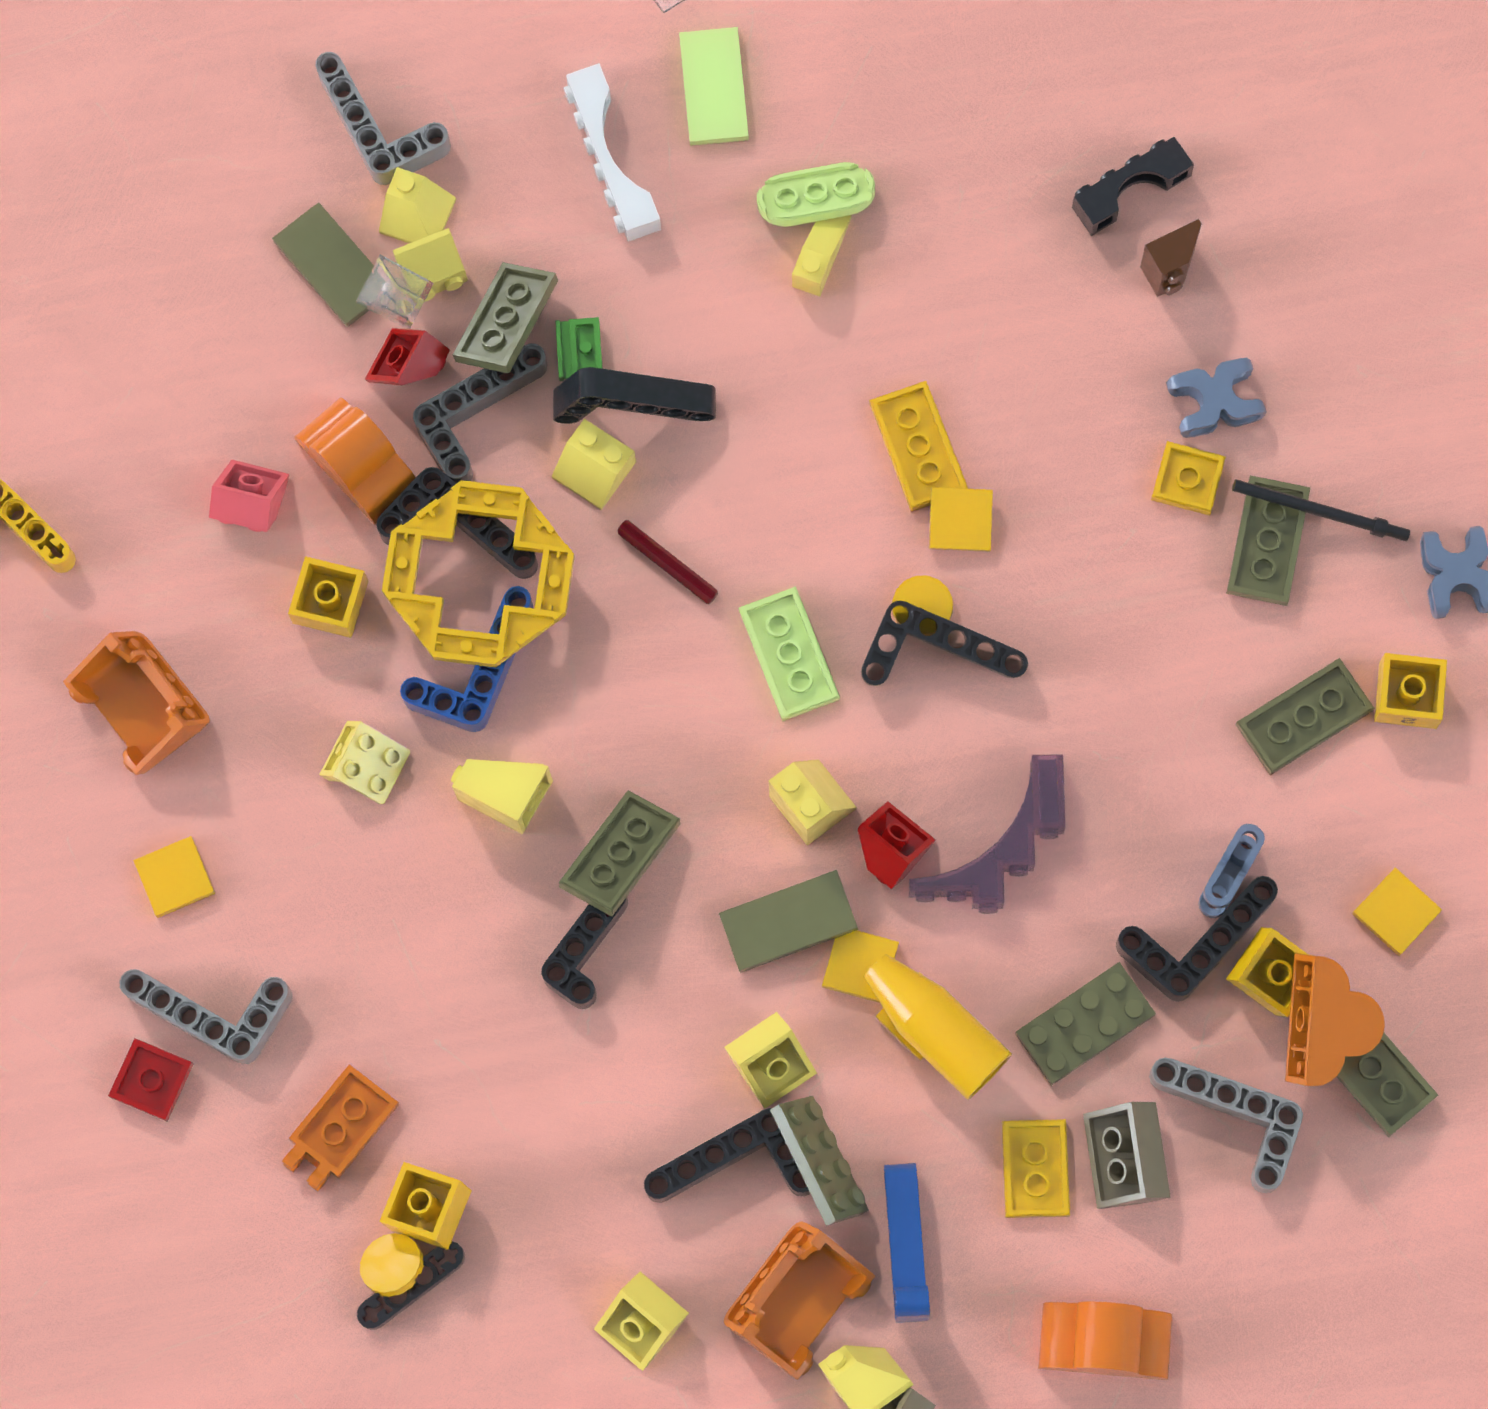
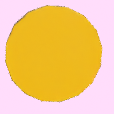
[892,575,953,636]
[360,1233,424,1297]

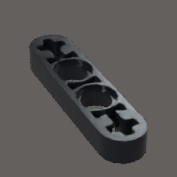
[357,1241,465,1330]

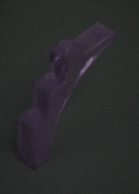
[909,754,1066,914]

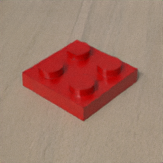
[108,1038,194,1122]

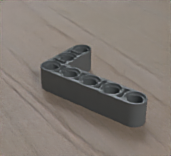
[413,343,547,483]

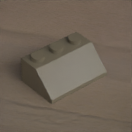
[1083,1102,1171,1209]

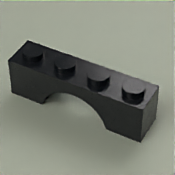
[1072,137,1194,236]

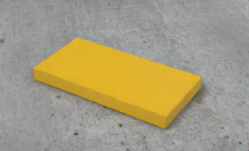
[869,381,968,512]

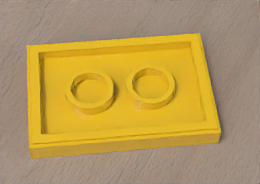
[1002,1119,1070,1218]

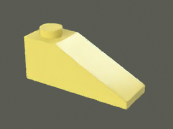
[792,215,852,296]

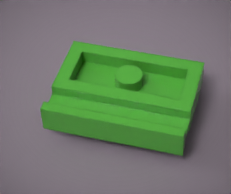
[555,317,603,381]

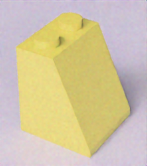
[451,759,553,834]
[768,759,857,846]

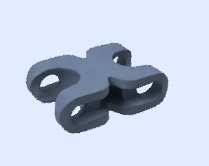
[1166,358,1267,438]
[1420,526,1488,619]
[1198,824,1265,918]

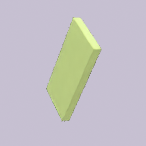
[679,27,749,146]
[738,586,840,721]

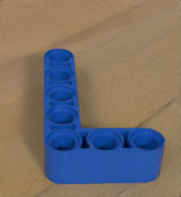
[400,586,533,732]
[884,1163,930,1323]

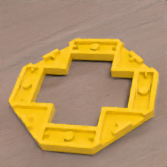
[382,480,575,667]

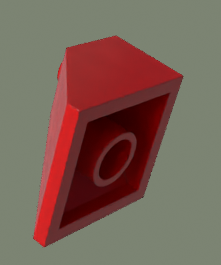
[365,328,450,386]
[858,801,936,889]

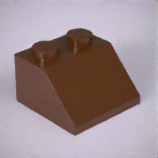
[1140,219,1202,297]

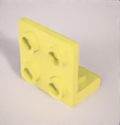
[319,721,410,804]

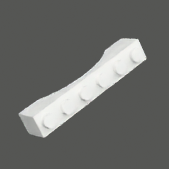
[563,63,661,242]

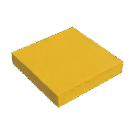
[1151,441,1226,516]
[929,487,993,552]
[133,836,215,918]
[1352,867,1442,956]
[822,930,899,1003]

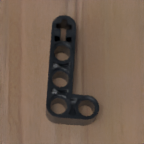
[541,897,628,1009]

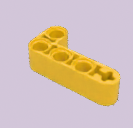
[0,479,76,573]

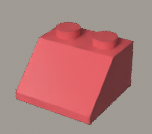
[209,460,289,532]

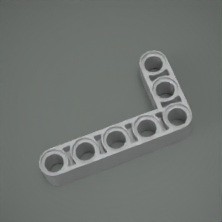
[315,52,451,185]
[119,969,292,1064]
[1149,1057,1303,1194]

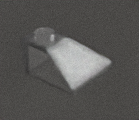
[355,254,434,329]

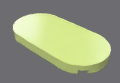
[757,162,875,227]

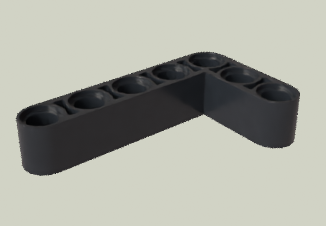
[553,367,716,424]
[377,467,538,579]
[861,601,1028,686]
[1116,876,1278,1002]
[644,1108,811,1203]

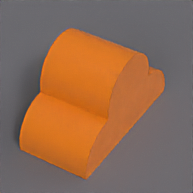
[294,397,416,525]
[1285,954,1385,1086]
[1038,1301,1172,1380]

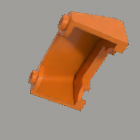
[63,631,210,775]
[724,1221,875,1380]

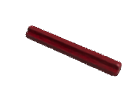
[617,520,718,604]

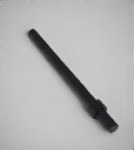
[1232,479,1410,541]

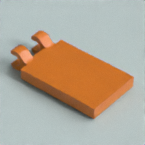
[282,1064,399,1192]

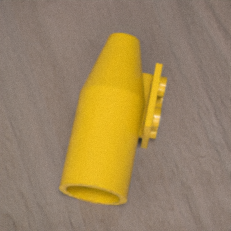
[864,954,1012,1100]

